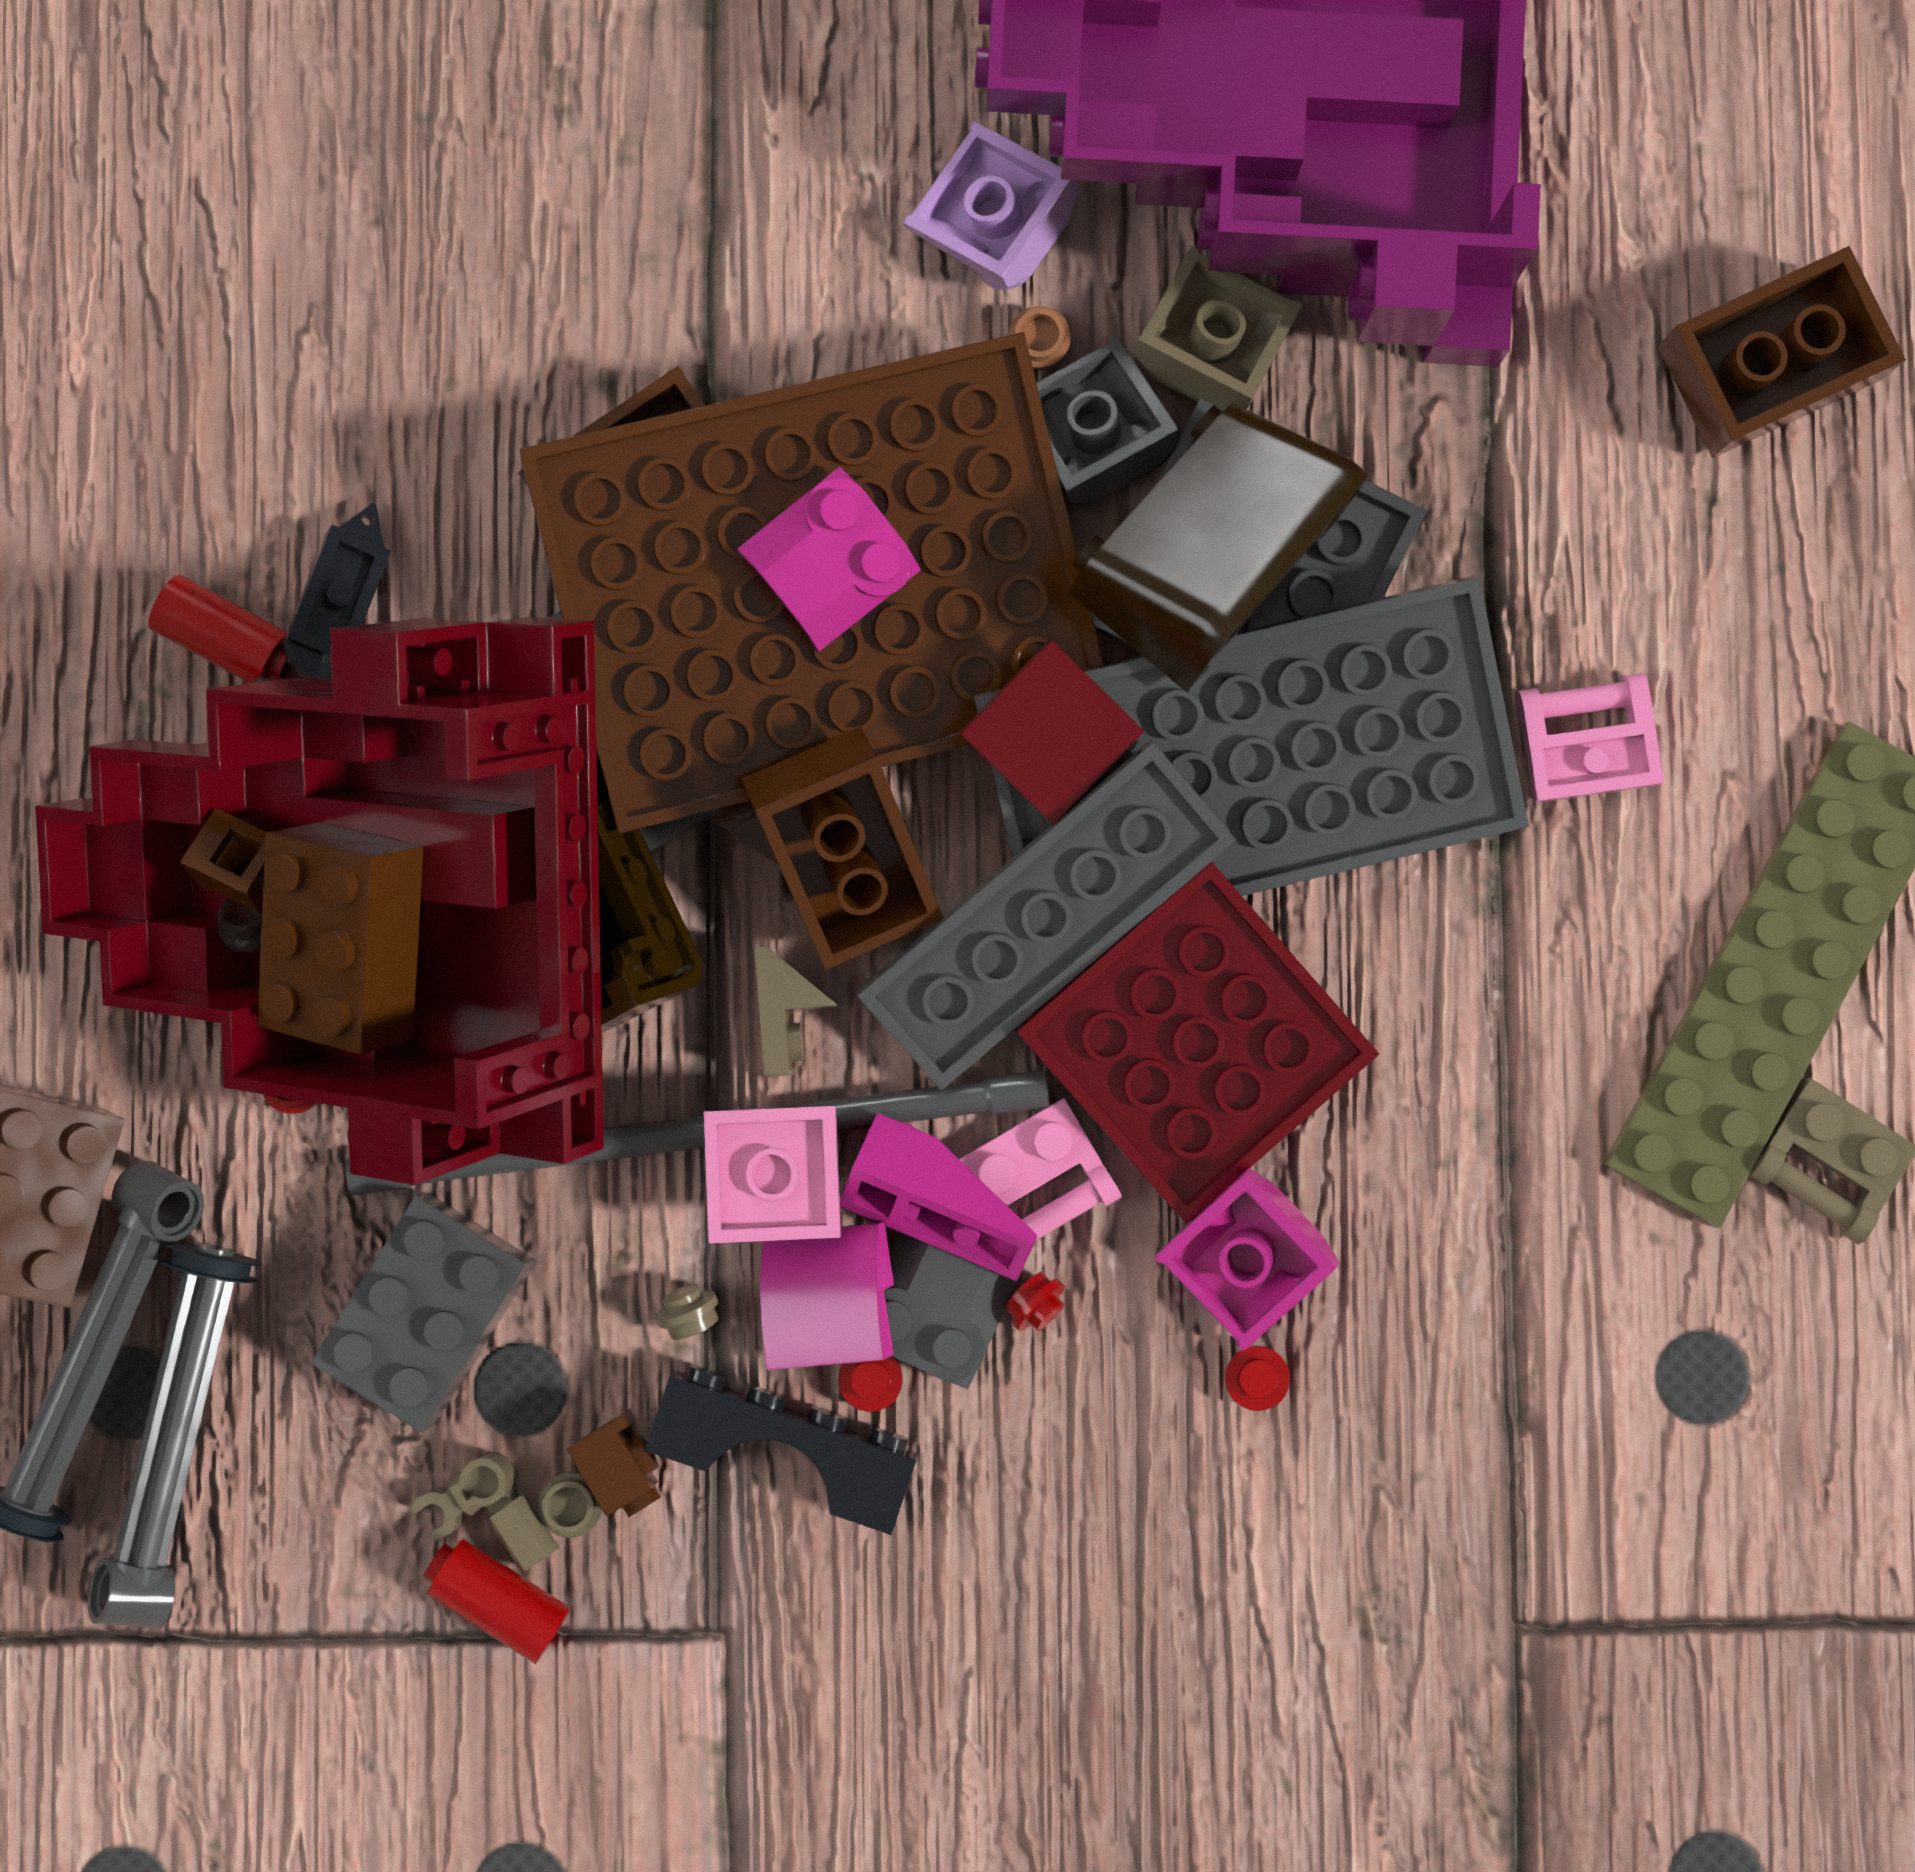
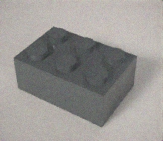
[311,1194,537,1432]

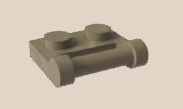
[1749,1078,1915,1245]

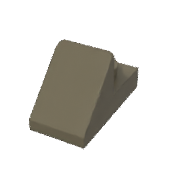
[754,946,839,1077]

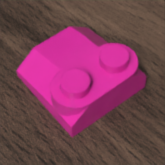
[736,467,921,652]
[1154,1168,1339,1352]

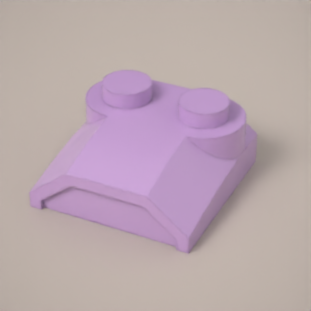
[903,121,1080,290]

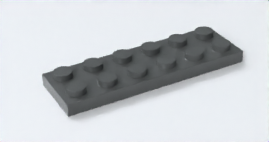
[857,740,1236,1091]

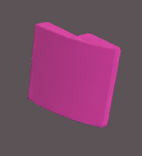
[760,1222,894,1370]

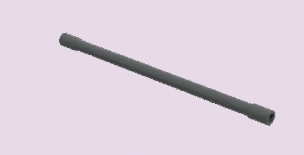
[346,1070,1049,1196]

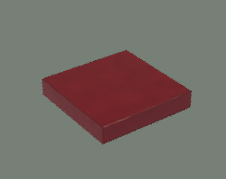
[960,639,1145,824]

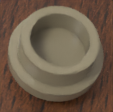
[655,1284,718,1340]
[538,1472,603,1538]

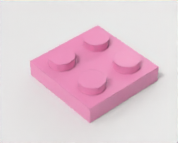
[704,1106,841,1243]

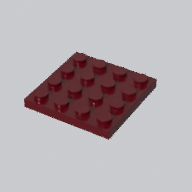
[1016,862,1379,1224]

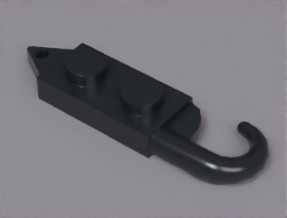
[254,503,391,683]

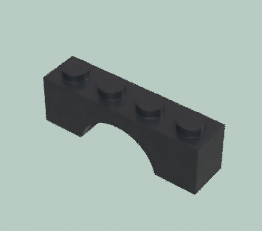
[644,1365,918,1535]

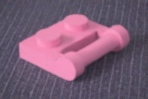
[1515,673,1664,804]
[959,1098,1122,1240]

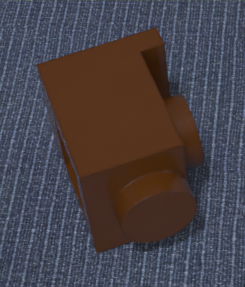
[180,808,266,914]
[566,1409,661,1517]

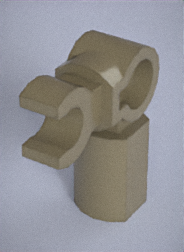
[411,1453,559,1573]

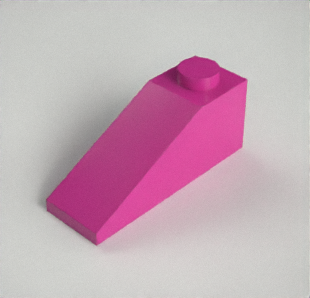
[840,1113,1037,1281]

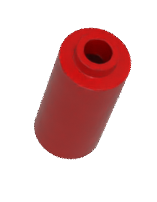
[148,574,294,683]
[423,1539,572,1665]

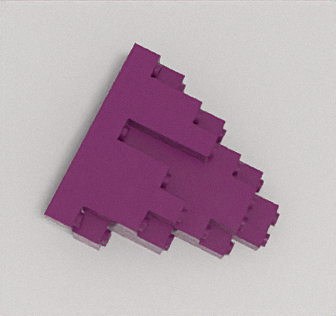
[975,0,1541,367]

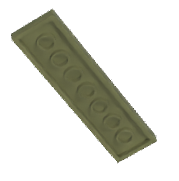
[1602,721,1915,1228]

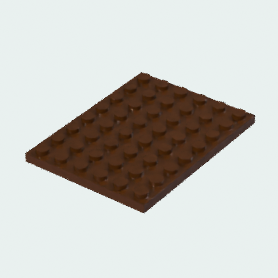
[519,332,1103,834]

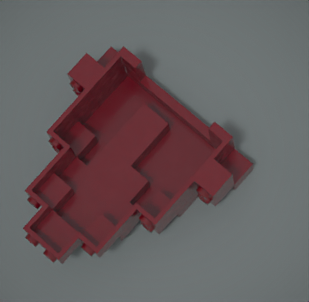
[35,617,604,1185]

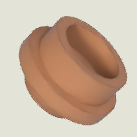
[1008,306,1071,370]

